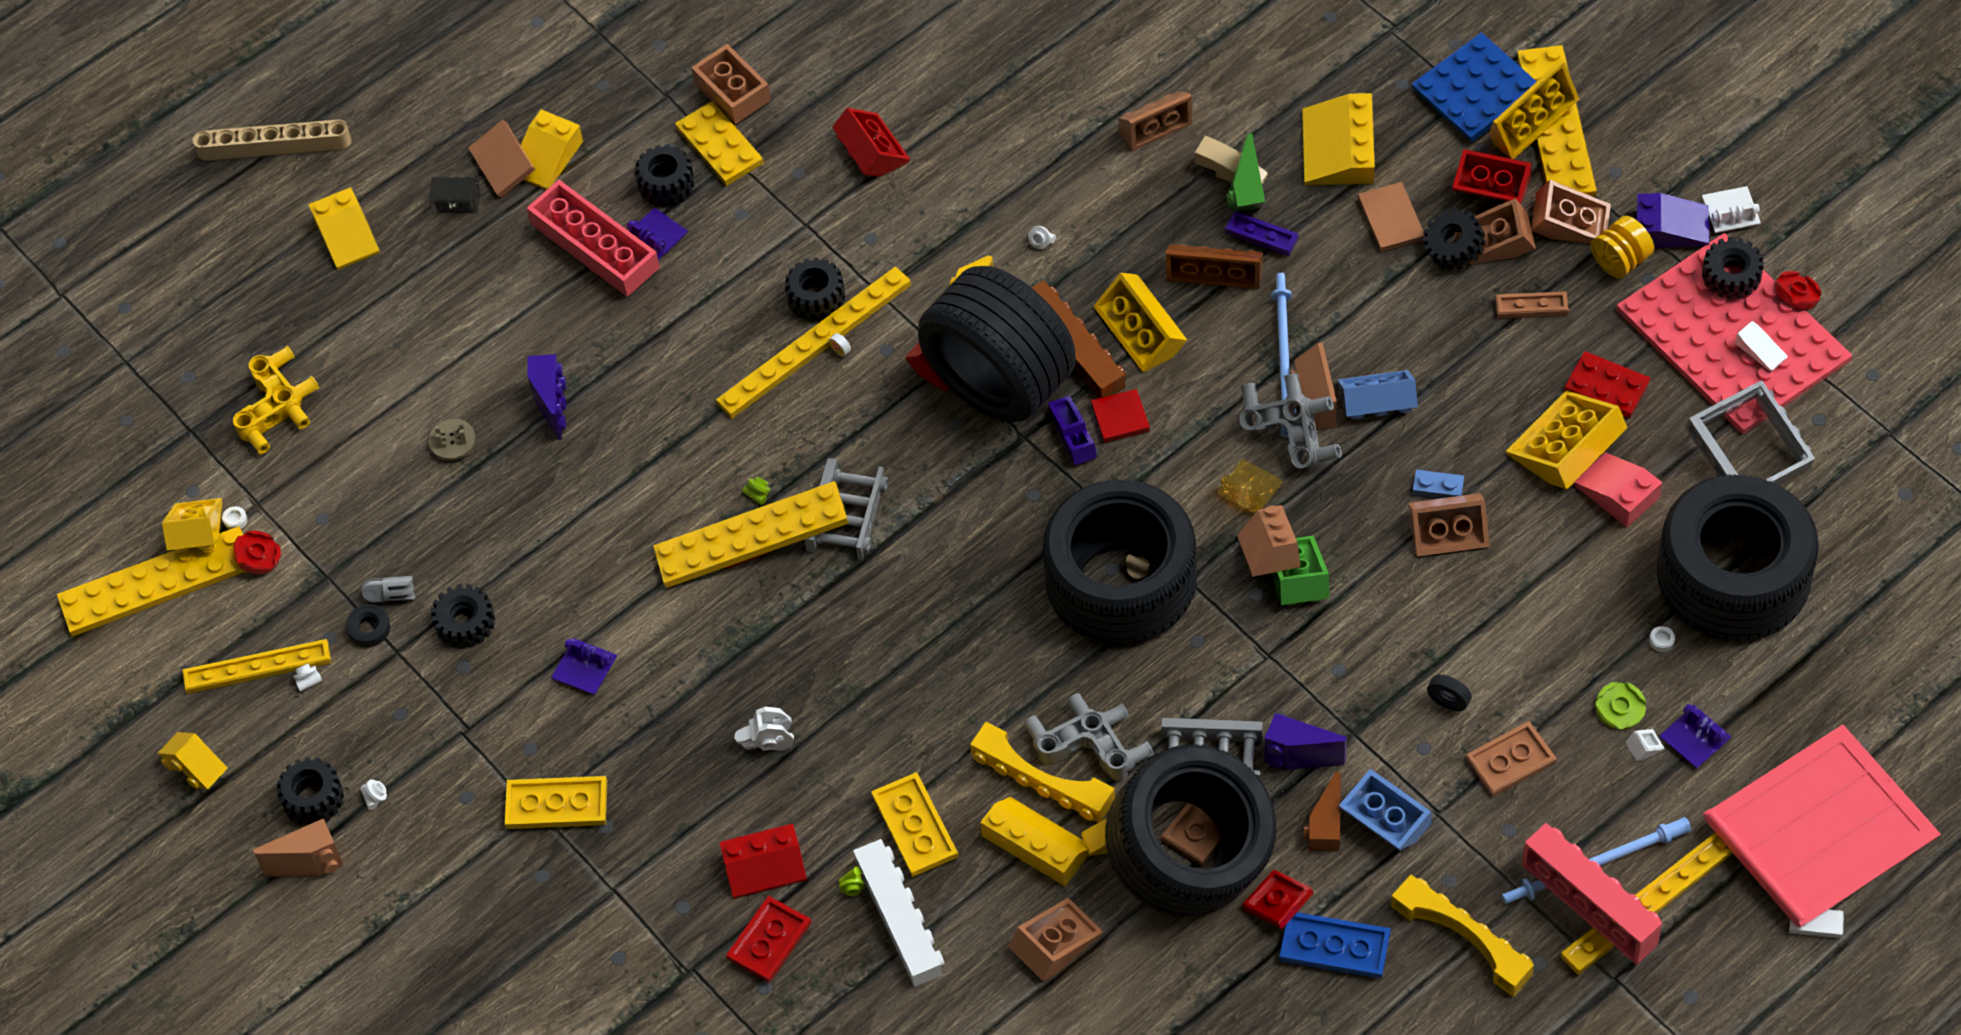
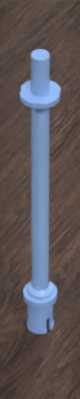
[1271,273,1297,437]
[1502,817,1691,904]

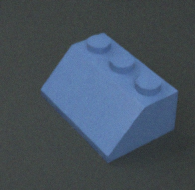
[1337,370,1418,419]
[1339,769,1432,851]

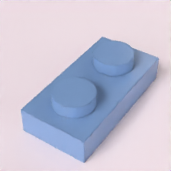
[1413,470,1464,498]

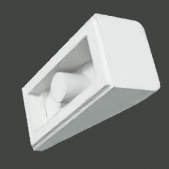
[1735,321,1788,372]

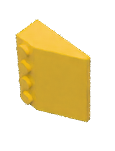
[1489,59,1579,159]
[1302,93,1375,185]
[1505,391,1628,489]

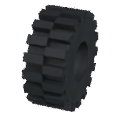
[1423,208,1486,271]
[1702,237,1764,299]
[431,584,495,649]

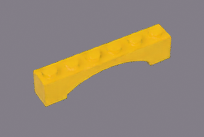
[970,722,1115,823]
[1391,875,1534,997]

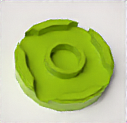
[1595,682,1646,730]

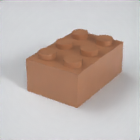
[691,44,771,124]

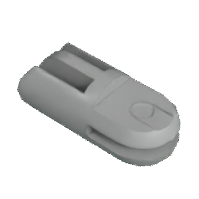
[361,576,415,603]

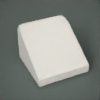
[1626,729,1664,761]

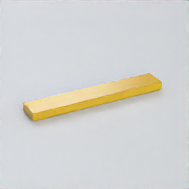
[182,639,332,694]

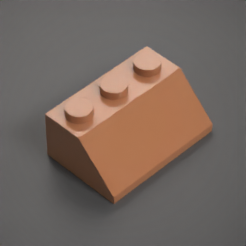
[1118,91,1192,151]
[1290,342,1337,431]
[1408,493,1490,556]
[1237,505,1300,577]

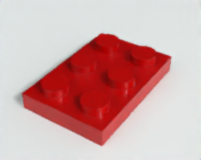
[1564,351,1651,418]
[726,895,812,983]

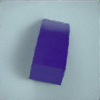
[1048,396,1097,465]

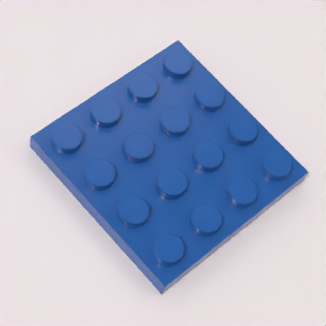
[1412,32,1537,143]

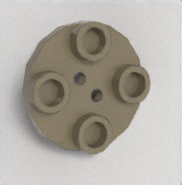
[428,419,476,461]

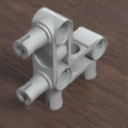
[1239,373,1342,468]
[1024,693,1153,781]

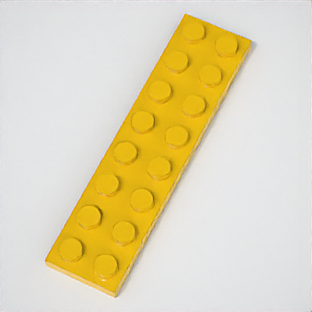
[1517,45,1597,197]
[653,481,849,588]
[57,526,247,637]

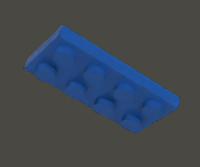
[1280,912,1391,979]

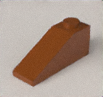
[1304,772,1341,851]

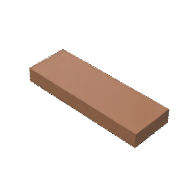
[1495,291,1569,319]

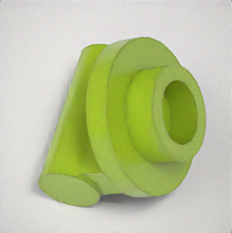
[742,477,771,505]
[839,867,865,896]

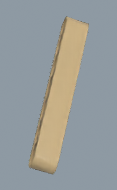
[193,120,352,161]

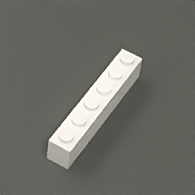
[853,839,944,987]

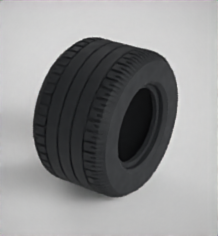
[918,266,1076,422]
[1657,474,1819,641]
[1042,479,1197,645]
[1105,744,1277,917]

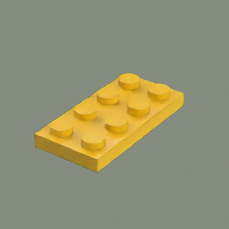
[675,101,764,186]
[871,772,959,877]
[505,776,607,829]

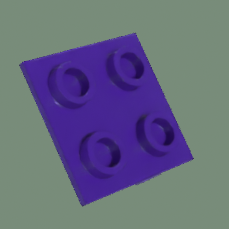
[627,208,688,260]
[551,638,617,695]
[1659,704,1731,769]

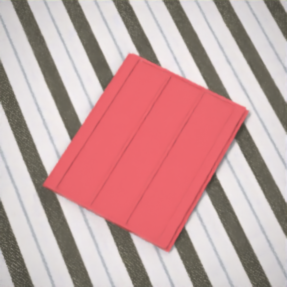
[1703,724,1941,928]

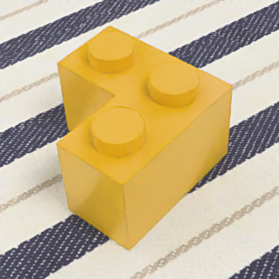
[157,732,228,789]

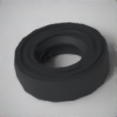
[346,604,390,647]
[1427,674,1472,711]

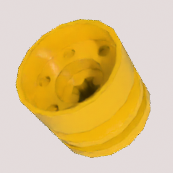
[1590,216,1654,279]

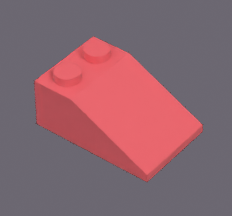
[1573,452,1662,527]

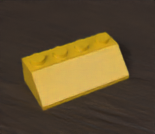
[1093,272,1188,372]
[980,797,1089,886]

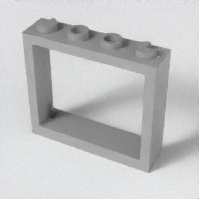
[1684,380,1815,485]

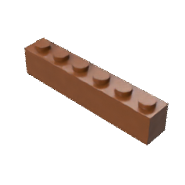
[1031,280,1126,398]

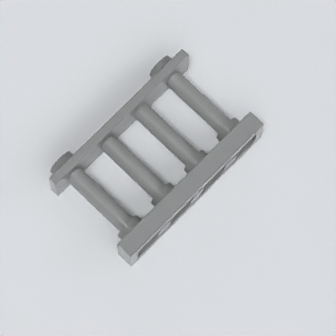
[804,458,888,561]
[1162,718,1263,779]

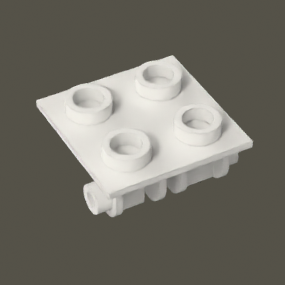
[1702,186,1761,233]

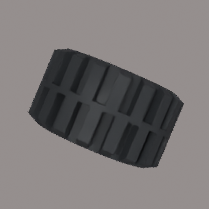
[635,144,695,207]
[785,258,845,321]
[277,757,344,826]

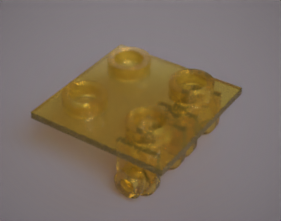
[1217,458,1283,514]

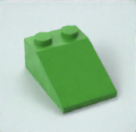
[1226,133,1265,213]
[1272,536,1330,605]

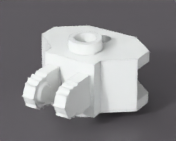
[734,707,794,751]

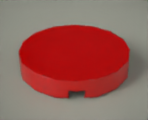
[1775,271,1822,309]
[232,530,281,574]

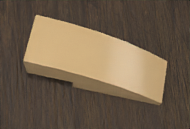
[1195,136,1268,184]

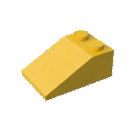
[521,109,583,190]
[308,187,380,270]
[162,498,223,553]

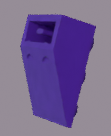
[527,354,566,440]

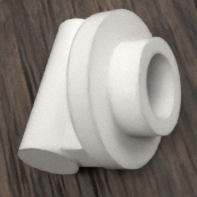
[1028,226,1056,249]
[293,664,323,692]
[360,780,387,810]

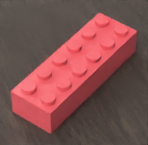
[526,180,660,297]
[1522,823,1662,965]

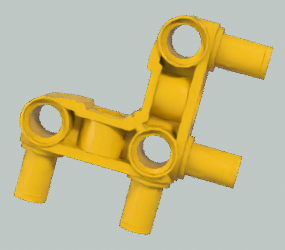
[233,346,319,455]

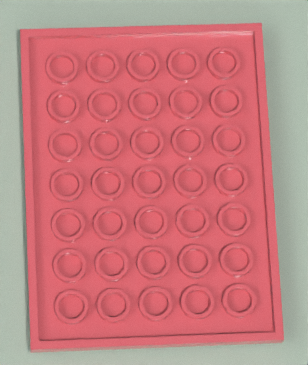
[1616,233,1852,435]

